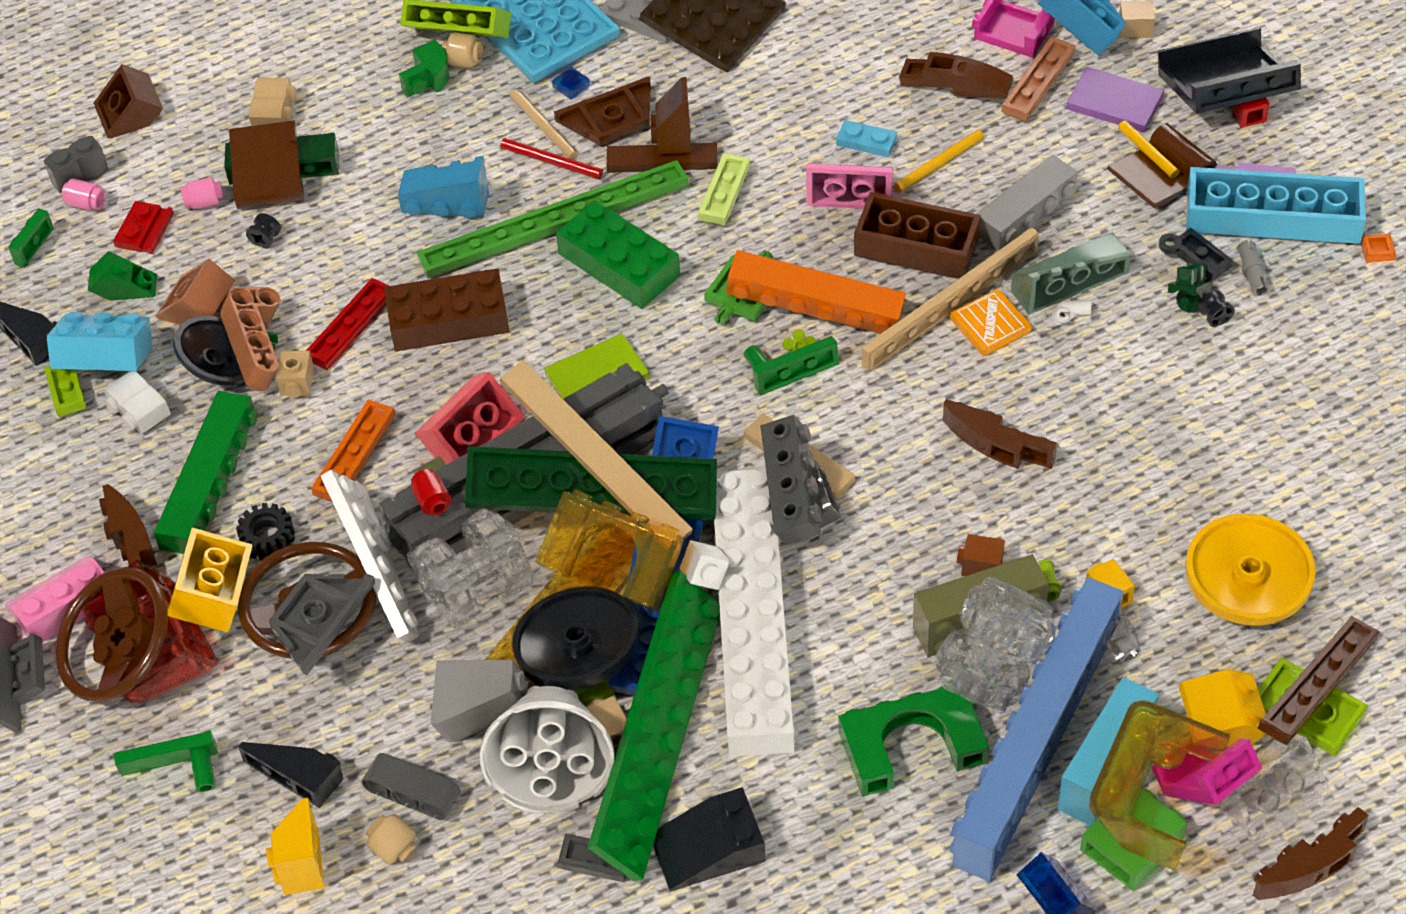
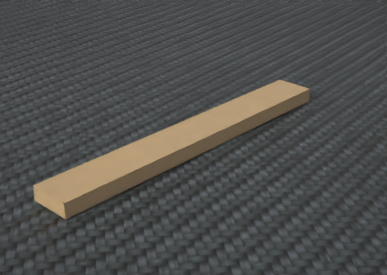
[862,227,1039,371]
[500,360,693,552]

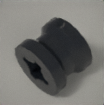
[246,213,281,249]
[1197,290,1235,327]

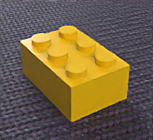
[168,528,252,633]

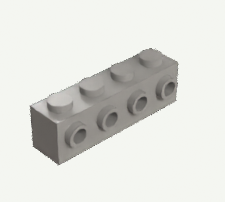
[976,154,1078,251]

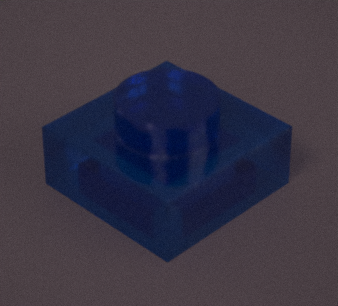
[552,66,590,100]

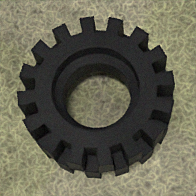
[236,503,295,561]

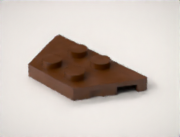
[554,76,651,146]

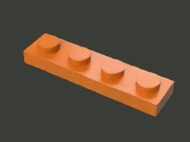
[311,399,396,502]

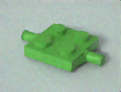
[704,250,773,325]

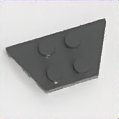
[269,574,375,675]

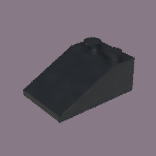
[653,787,766,892]

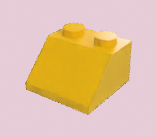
[1178,669,1266,747]
[266,798,325,895]

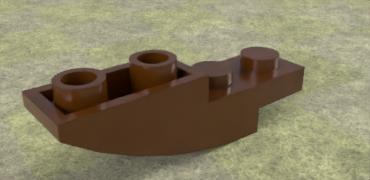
[899,52,1013,99]
[943,399,1057,469]
[99,484,157,595]
[1252,807,1369,900]

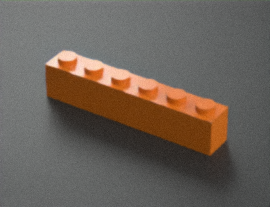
[726,250,906,334]

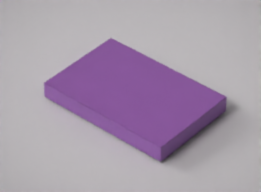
[1066,67,1164,133]

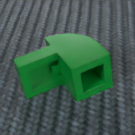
[399,39,450,98]

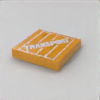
[950,289,1032,357]

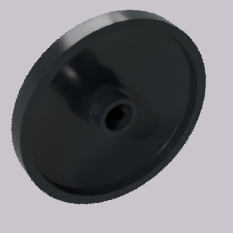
[512,586,641,690]

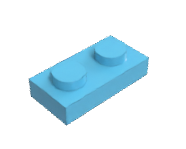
[836,120,897,157]

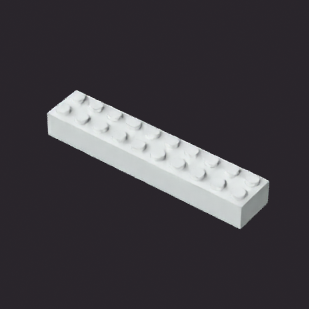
[714,469,794,757]

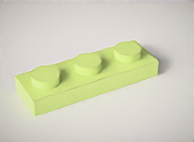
[698,153,750,226]

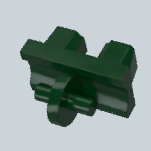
[1168,262,1213,312]

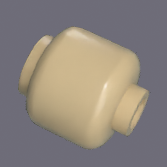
[442,32,483,68]
[366,814,416,864]

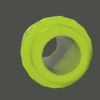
[1038,559,1062,601]

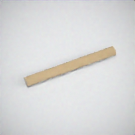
[510,89,578,160]

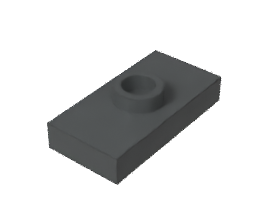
[557,833,625,882]

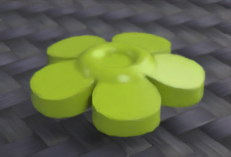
[782,329,816,352]

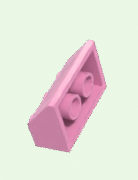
[806,163,893,209]
[4,556,105,642]

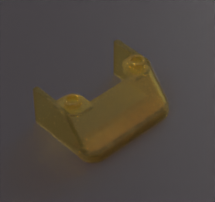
[1089,700,1230,871]

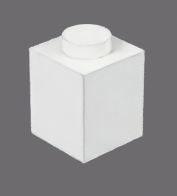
[679,540,729,590]

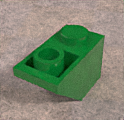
[88,251,157,301]

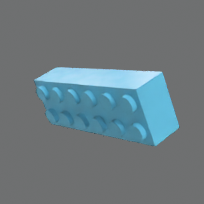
[1186,167,1366,244]

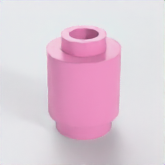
[180,177,224,210]
[61,178,106,211]

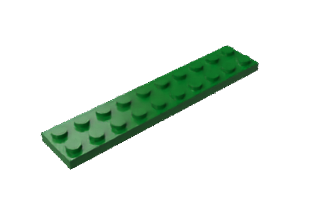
[587,571,720,881]

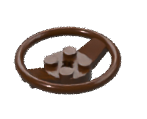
[238,542,376,659]
[56,567,168,702]

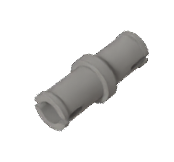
[1237,240,1271,297]

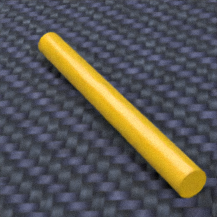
[894,129,984,193]

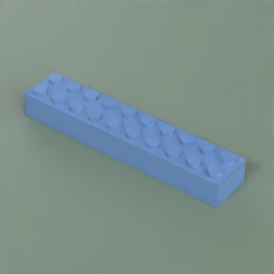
[950,577,1124,882]

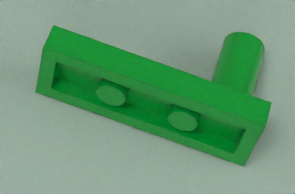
[744,336,839,396]
[113,731,218,792]

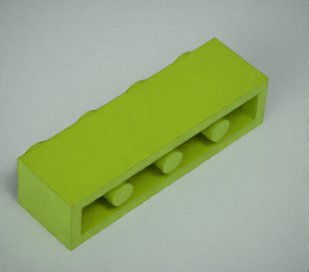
[400,0,512,39]

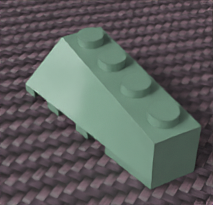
[1011,232,1131,315]

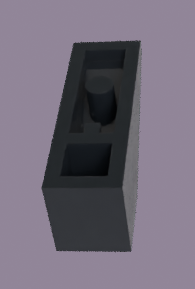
[0,302,57,366]
[238,742,344,808]

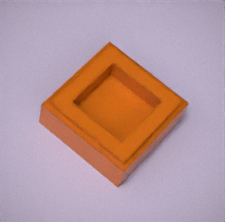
[1361,233,1396,263]

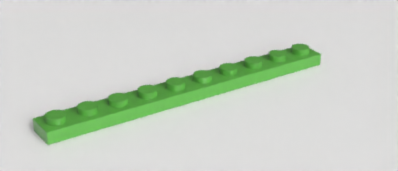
[417,160,689,278]

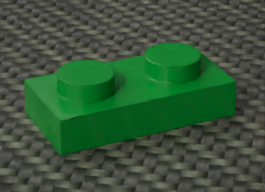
[8,208,54,268]

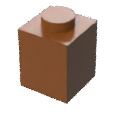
[957,534,1005,576]

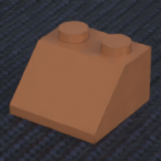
[155,259,235,325]

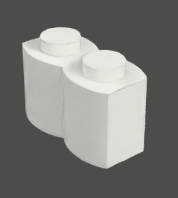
[104,371,171,434]

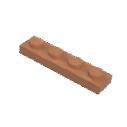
[1001,36,1076,121]

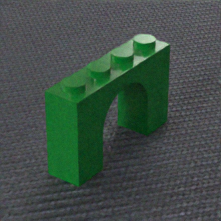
[838,683,989,797]

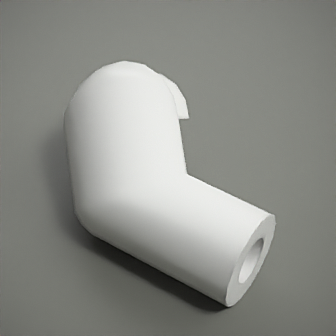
[1052,300,1091,325]

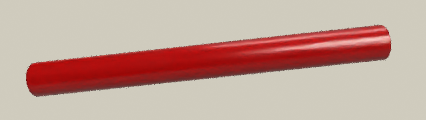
[500,138,603,180]

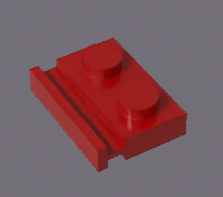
[113,201,174,254]

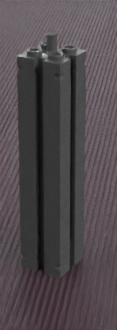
[379,363,669,579]

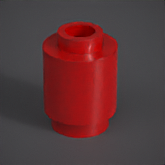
[411,469,451,515]

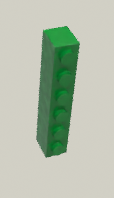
[154,391,258,554]

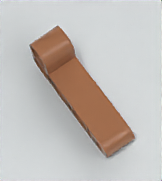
[220,287,281,391]

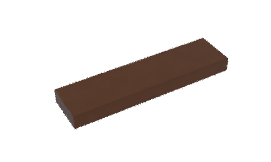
[606,143,718,173]

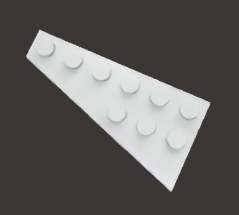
[321,470,420,642]

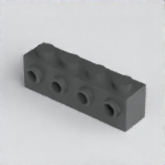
[760,414,823,545]

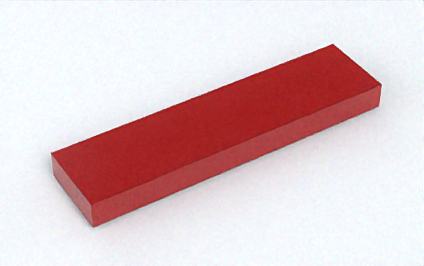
[306,278,389,370]

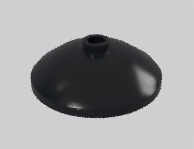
[173,316,245,385]

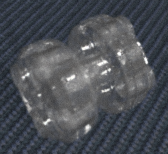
[407,509,536,629]
[935,577,1056,714]

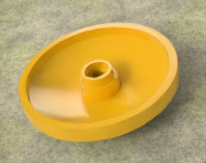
[1185,514,1316,626]

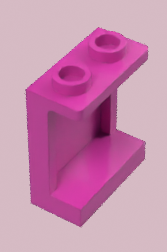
[972,0,1055,58]
[1152,735,1262,805]

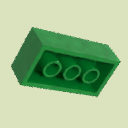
[556,200,680,309]

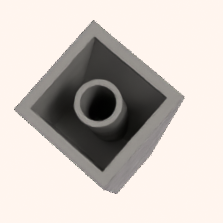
[431,660,532,742]

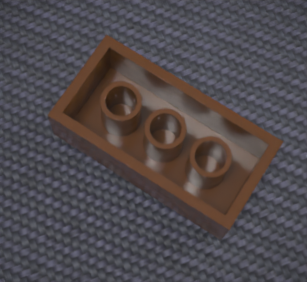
[854,192,981,278]
[384,268,510,352]

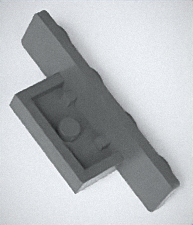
[0,616,45,732]

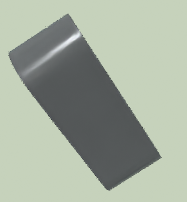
[361,753,461,820]

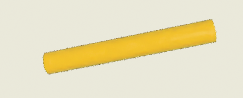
[1118,120,1180,179]

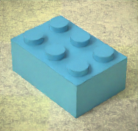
[47,312,153,371]

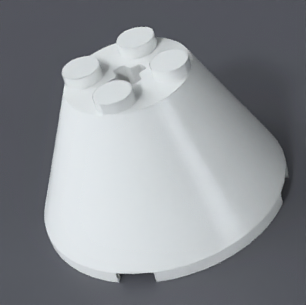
[480,686,614,813]

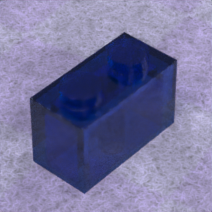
[1016,852,1097,914]

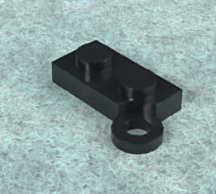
[1158,228,1233,281]

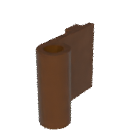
[229,120,304,209]
[1107,123,1217,209]

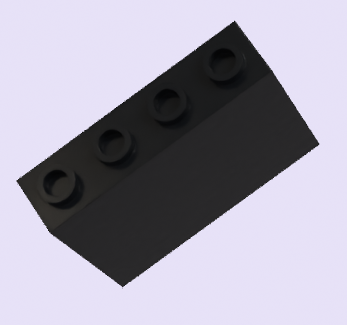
[1157,27,1301,114]

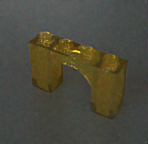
[535,490,685,611]

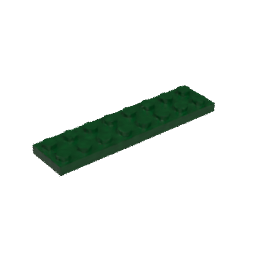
[465,446,717,520]

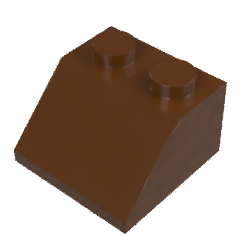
[93,64,163,139]
[651,77,691,154]

